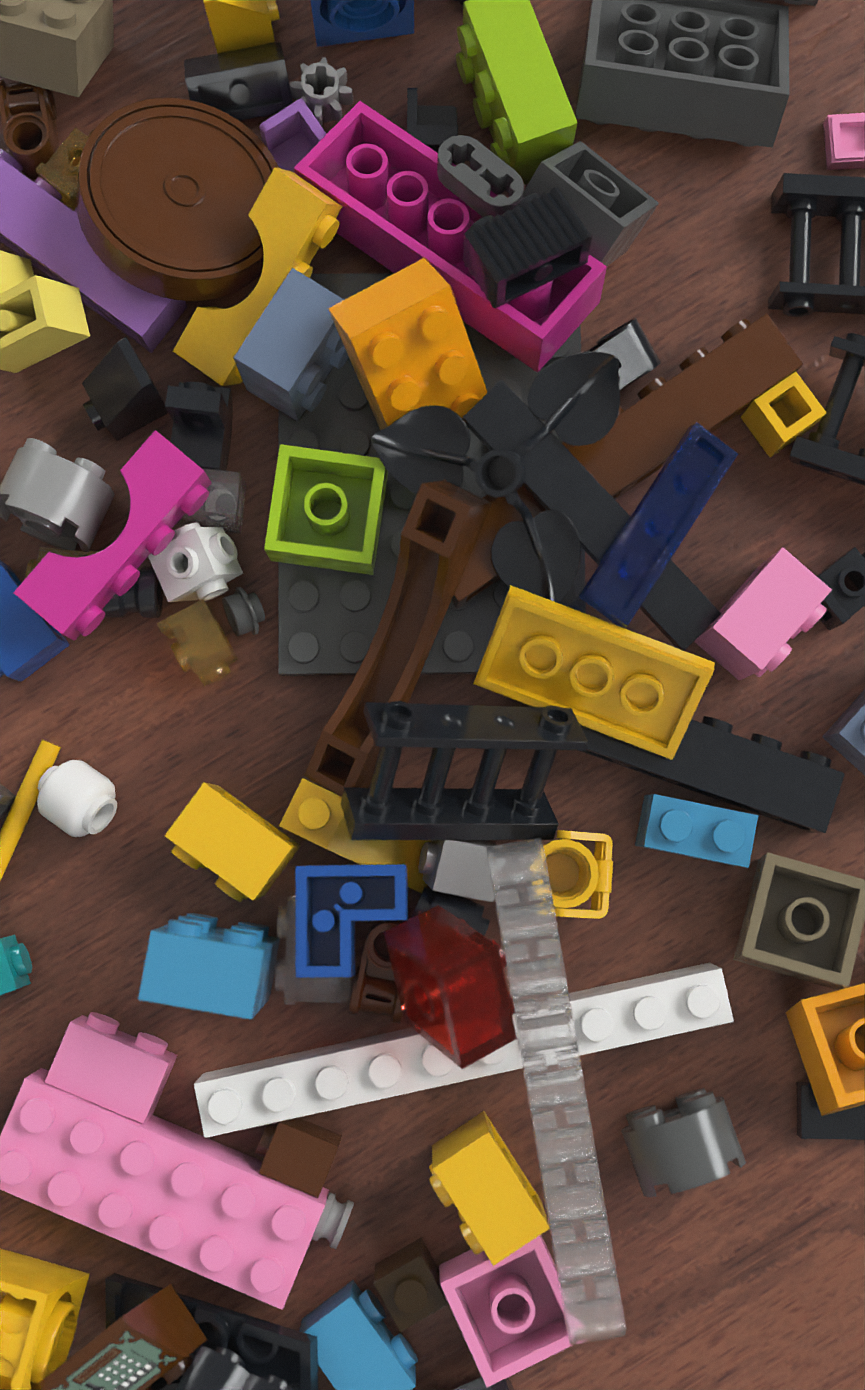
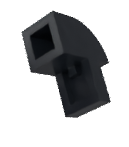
[165,382,233,482]

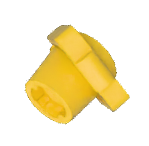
[529,830,613,919]

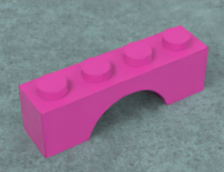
[13,430,212,641]

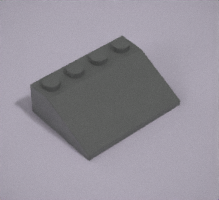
[575,0,790,148]

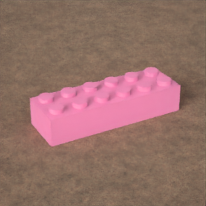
[0,1068,329,1310]

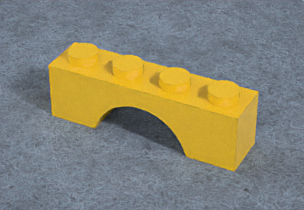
[173,167,343,386]

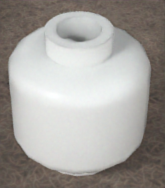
[37,760,117,837]

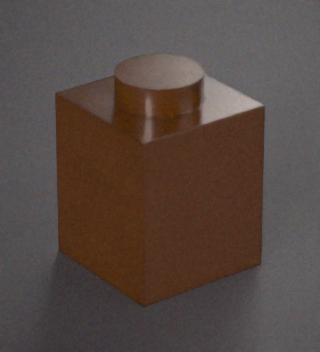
[255,1118,342,1198]

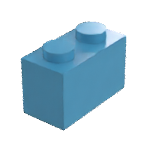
[635,794,758,868]
[299,1280,418,1390]

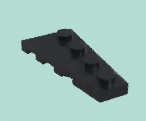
[105,1273,318,1390]

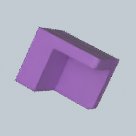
[259,98,326,172]

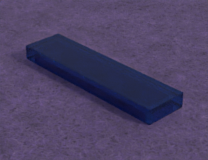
[578,422,738,628]

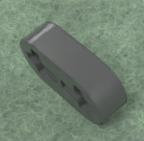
[437,135,524,217]

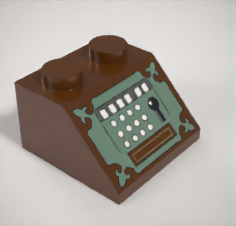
[38,1283,207,1390]

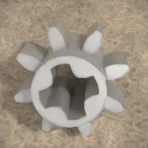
[290,57,353,126]

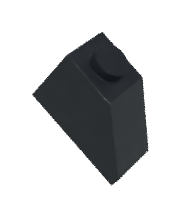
[82,337,168,441]

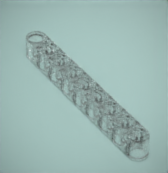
[486,838,626,1345]

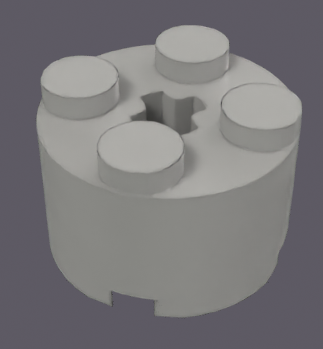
[0,438,114,553]

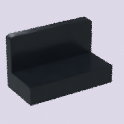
[184,42,293,121]

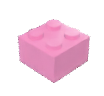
[694,548,832,680]
[439,1235,587,1387]

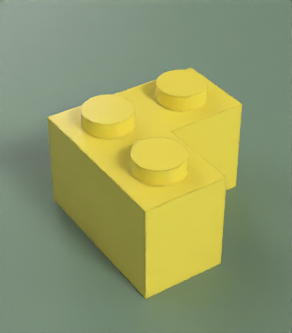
[0,250,90,373]

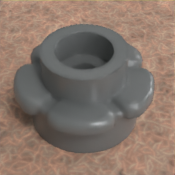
[222,587,265,636]

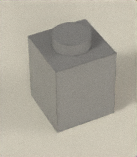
[418,840,505,902]

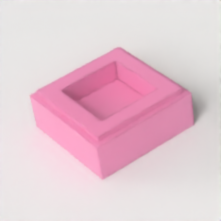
[823,113,865,170]

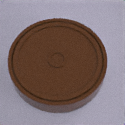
[76,98,279,301]

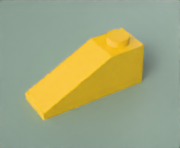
[279,778,431,893]

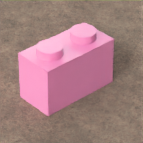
[44,1012,178,1124]

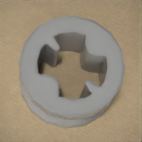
[312,1192,354,1249]

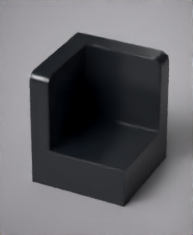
[407,88,458,165]

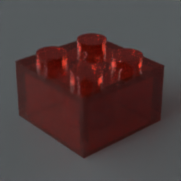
[384,905,517,1069]

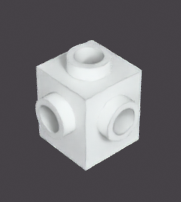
[148,522,243,602]

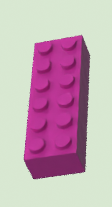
[294,101,607,373]

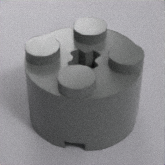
[621,1088,746,1197]

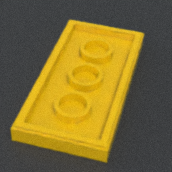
[473,585,715,760]

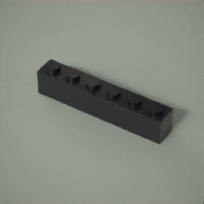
[531,706,845,833]

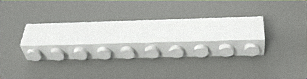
[194,963,734,1138]

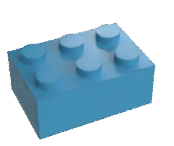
[138,913,280,1019]

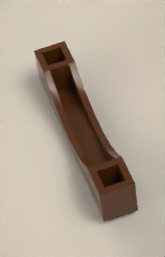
[304,480,492,796]

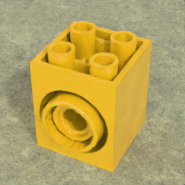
[0,1248,89,1390]

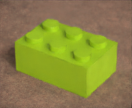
[456,0,578,185]

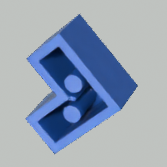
[296,864,408,978]

